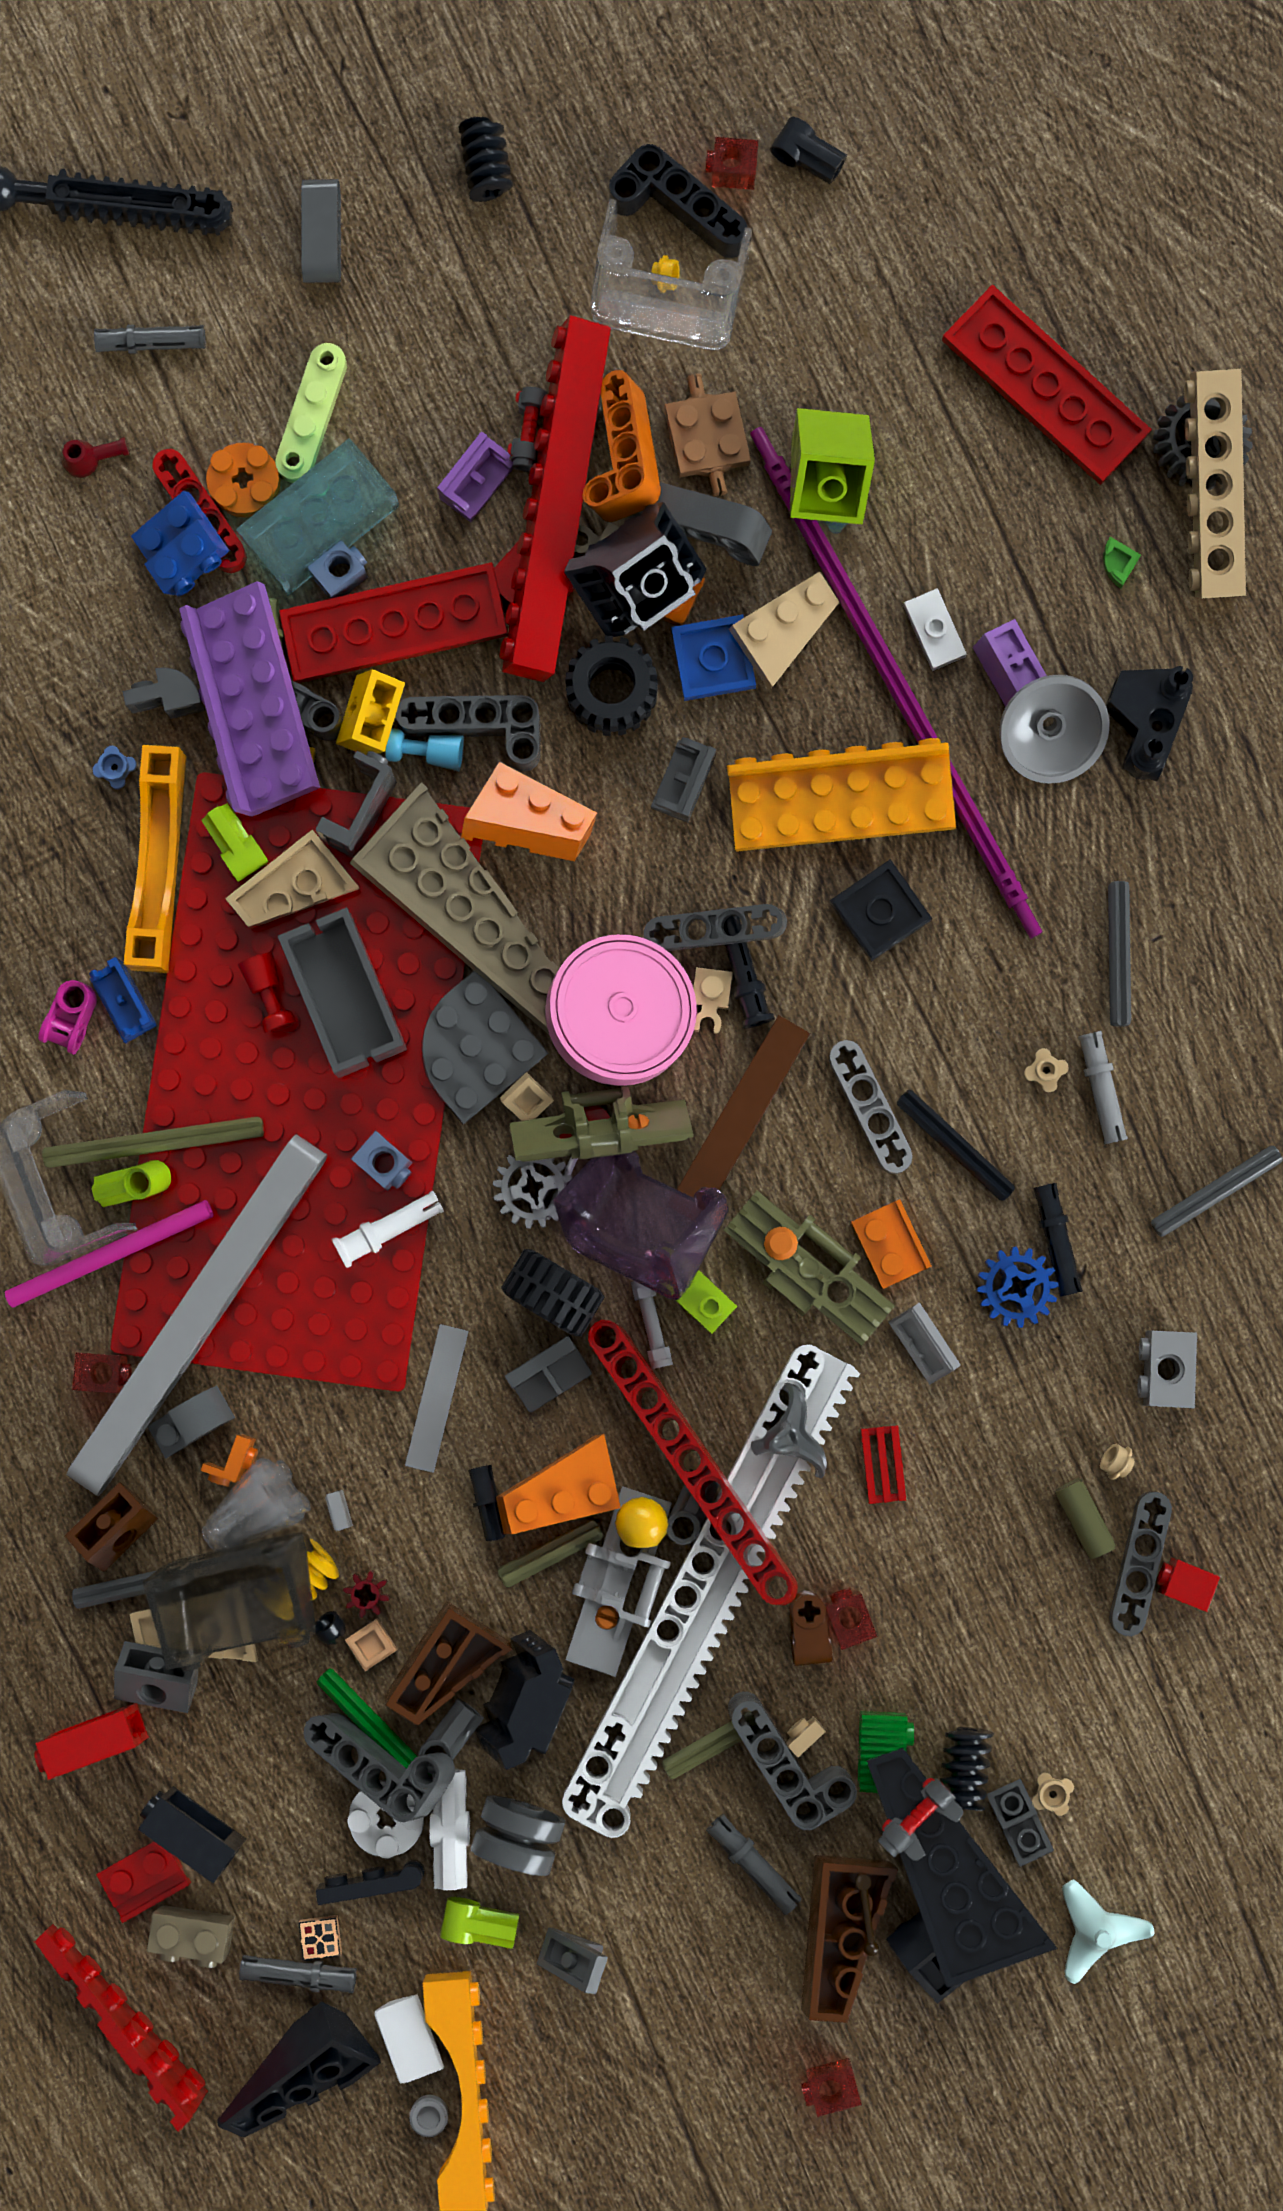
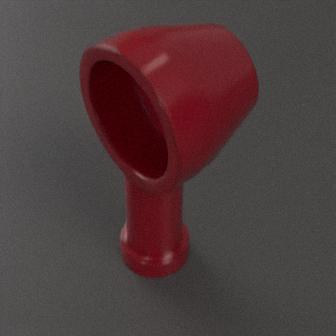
[61,437,130,478]

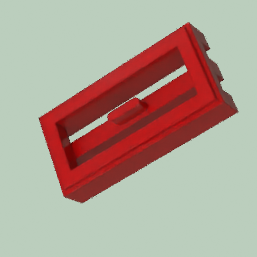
[860,1425,906,1504]

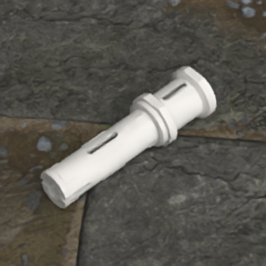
[332,1191,444,1268]

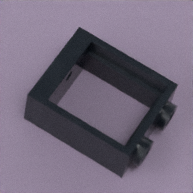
[138,1786,247,1883]

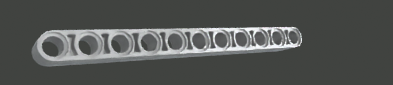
[67,1134,327,1497]

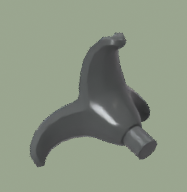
[751,1383,827,1478]

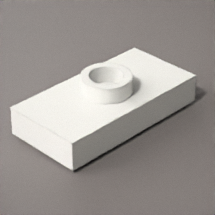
[903,588,967,671]

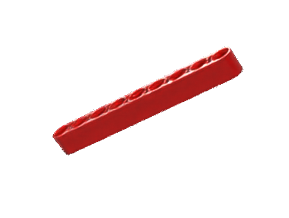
[588,1320,798,1605]

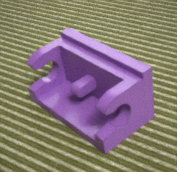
[437,431,513,522]
[973,619,1047,706]

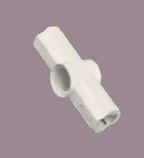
[430,1769,470,1890]

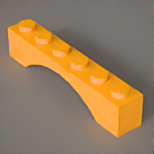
[124,745,187,973]
[423,1971,495,2211]

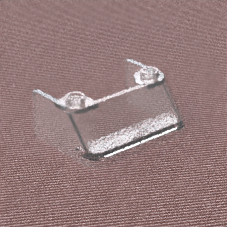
[590,199,752,350]
[0,1090,138,1266]

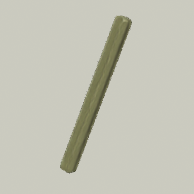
[42,1117,264,1168]

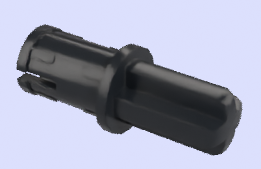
[468,1465,506,1542]

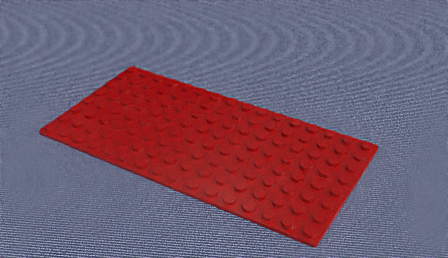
[110,772,483,1392]

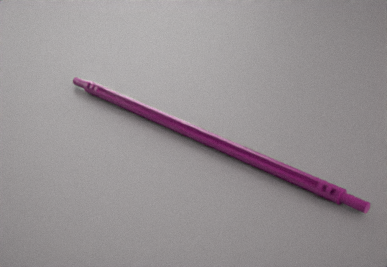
[750,427,1043,939]

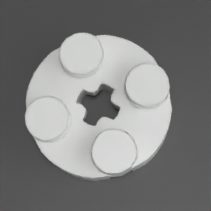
[348,1779,424,1859]

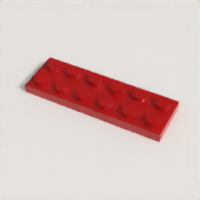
[942,284,1152,486]
[279,562,508,683]

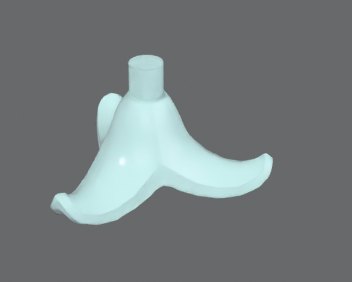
[1062,1880,1154,1984]

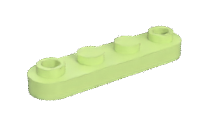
[275,343,347,483]

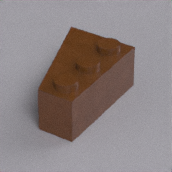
[384,1601,512,1725]

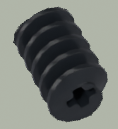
[458,117,513,202]
[939,1727,994,1811]

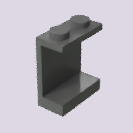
[315,751,397,858]

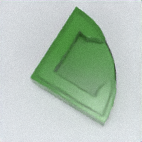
[1103,537,1141,589]

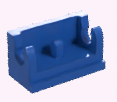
[89,957,158,1044]

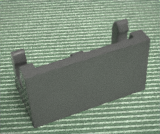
[651,737,716,823]

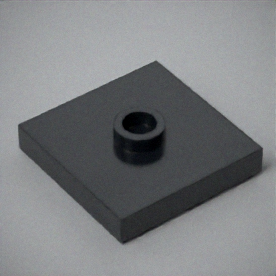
[829,859,932,962]

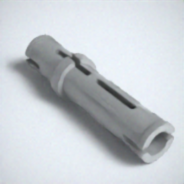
[1078,1031,1128,1145]

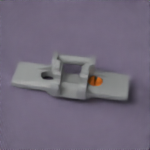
[565,1486,672,1677]

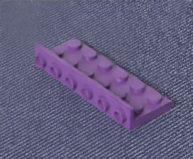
[179,581,320,817]

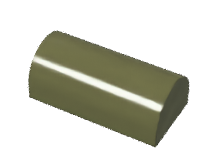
[1054,1477,1116,1559]

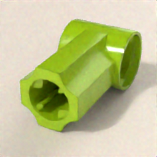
[201,803,269,882]
[91,1160,171,1207]
[440,1897,520,1949]

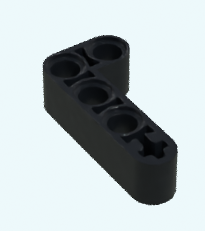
[609,144,747,258]

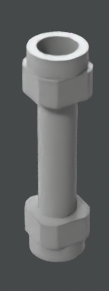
[631,1277,673,1369]

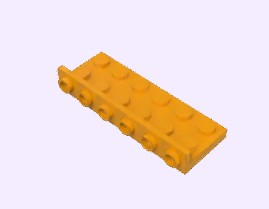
[727,738,956,851]

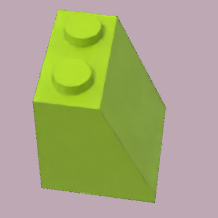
[790,408,875,525]

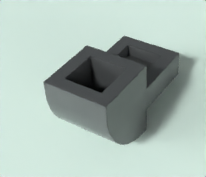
[122,668,206,719]
[148,1386,235,1459]

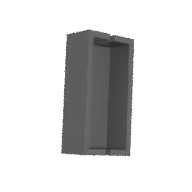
[278,907,408,1078]

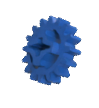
[975,1246,1059,1328]

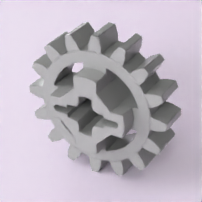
[493,1155,574,1229]

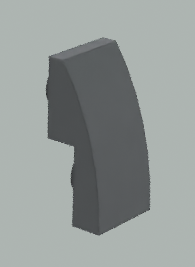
[987,1778,1054,1867]

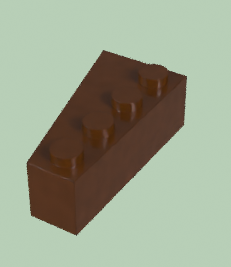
[801,1855,898,2023]

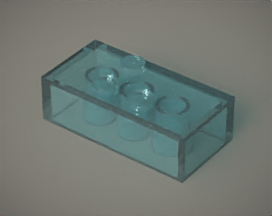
[236,438,399,596]

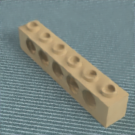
[1184,369,1246,598]

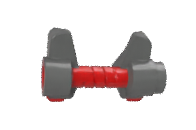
[507,387,547,472]
[878,1778,963,1861]

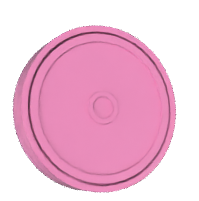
[545,934,697,1086]

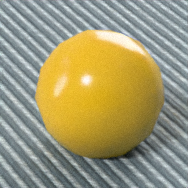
[615,1497,668,1548]

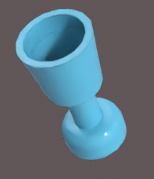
[386,728,464,772]

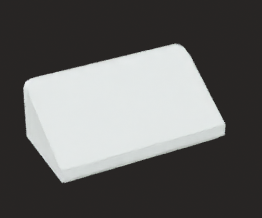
[374,1994,444,2084]

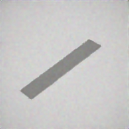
[405,1324,468,1473]

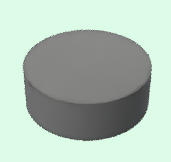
[410,2095,449,2137]

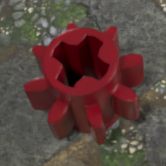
[343,1570,391,1618]

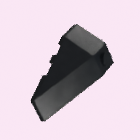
[217,2001,381,2138]

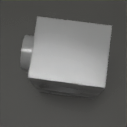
[1137,1330,1197,1408]

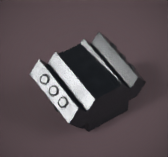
[564,502,707,638]
[475,1630,575,1770]

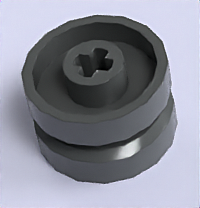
[470,1795,566,1876]

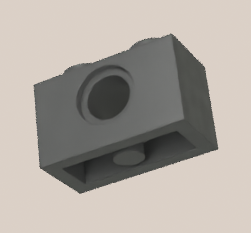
[114,1641,199,1713]

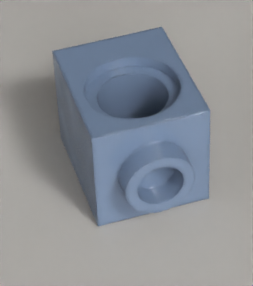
[307,540,368,599]
[351,1131,412,1190]

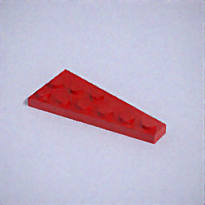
[34,1924,208,2132]

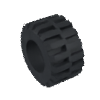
[565,636,658,736]
[501,1249,605,1336]

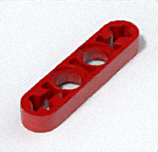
[152,449,247,573]

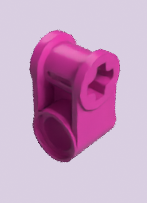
[38,980,97,1055]

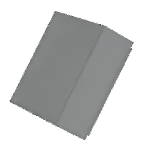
[325,1490,353,1531]

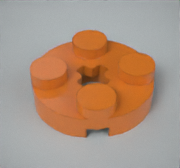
[206,443,281,518]

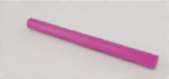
[5,1200,213,1308]

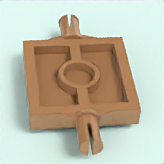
[664,374,751,497]

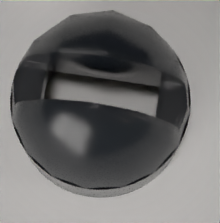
[312,1611,346,1645]

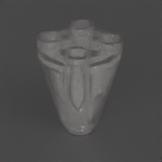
[201,1458,311,1552]

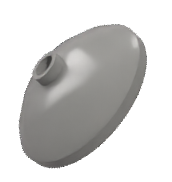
[999,675,1109,784]

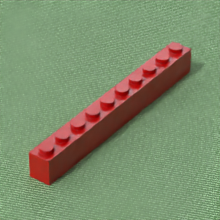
[499,315,611,682]

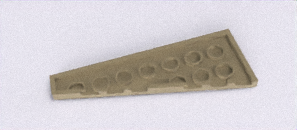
[350,782,559,1035]

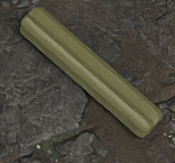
[498,1519,603,1587]
[662,1711,757,1779]

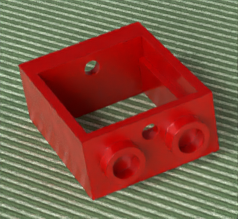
[34,1703,149,1780]

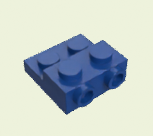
[131,491,230,596]

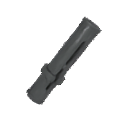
[94,324,206,354]
[706,1814,802,1915]
[239,1955,357,1994]

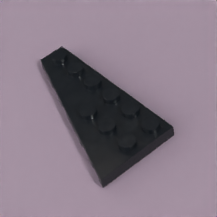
[867,1747,1058,1988]

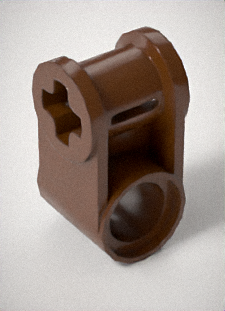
[789,1590,832,1666]

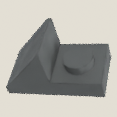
[537,1927,608,1994]

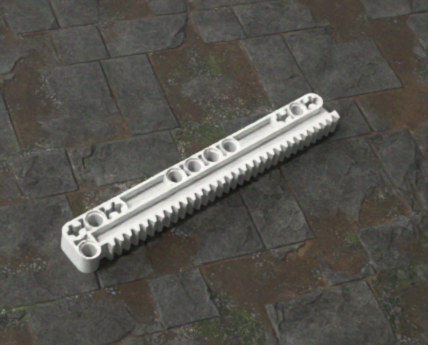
[562,1345,860,1838]

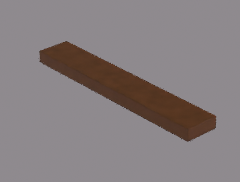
[667,1015,811,1225]

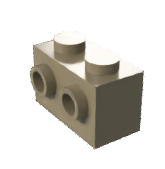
[147,1905,235,1968]

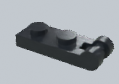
[316,1860,425,1905]

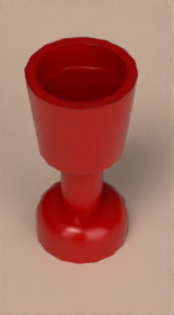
[238,952,296,1034]

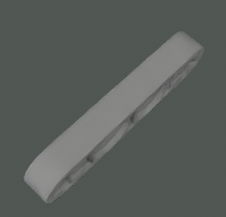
[829,1040,912,1174]

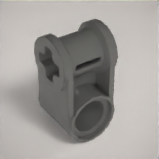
[291,681,343,741]

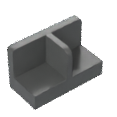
[505,1336,592,1412]

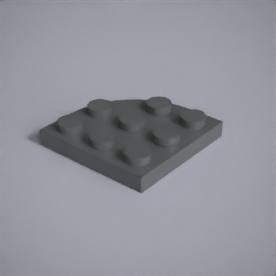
[422,971,549,1125]

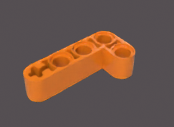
[583,370,661,522]

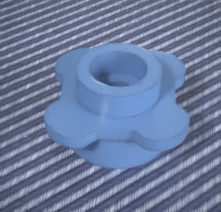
[93,746,137,789]

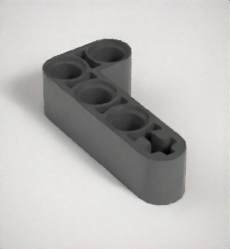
[627,482,772,566]
[396,695,541,772]
[728,1691,857,1830]
[304,1713,455,1822]

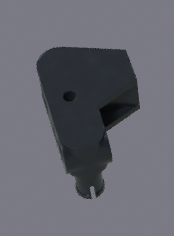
[1106,666,1193,782]

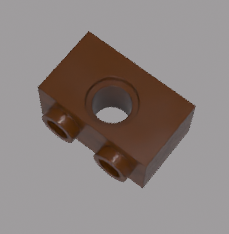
[65,1482,159,1572]

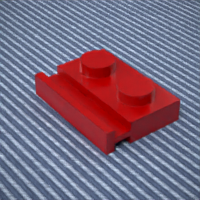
[96,1841,191,1923]

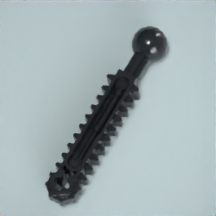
[0,166,234,235]

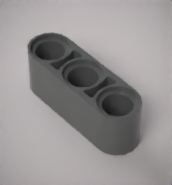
[301,179,341,283]

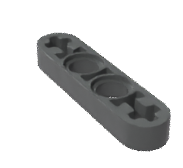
[644,904,787,951]
[1109,1491,1172,1636]

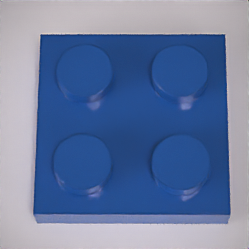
[671,615,756,701]

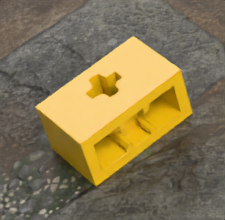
[336,669,405,755]

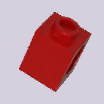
[1156,1557,1220,1612]

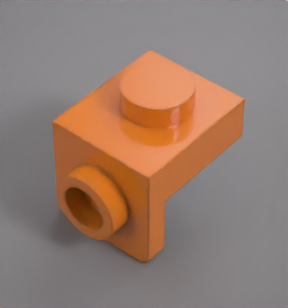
[201,1434,258,1487]

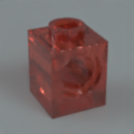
[705,137,759,190]
[72,1352,132,1393]
[824,1587,877,1650]
[801,2058,862,2117]

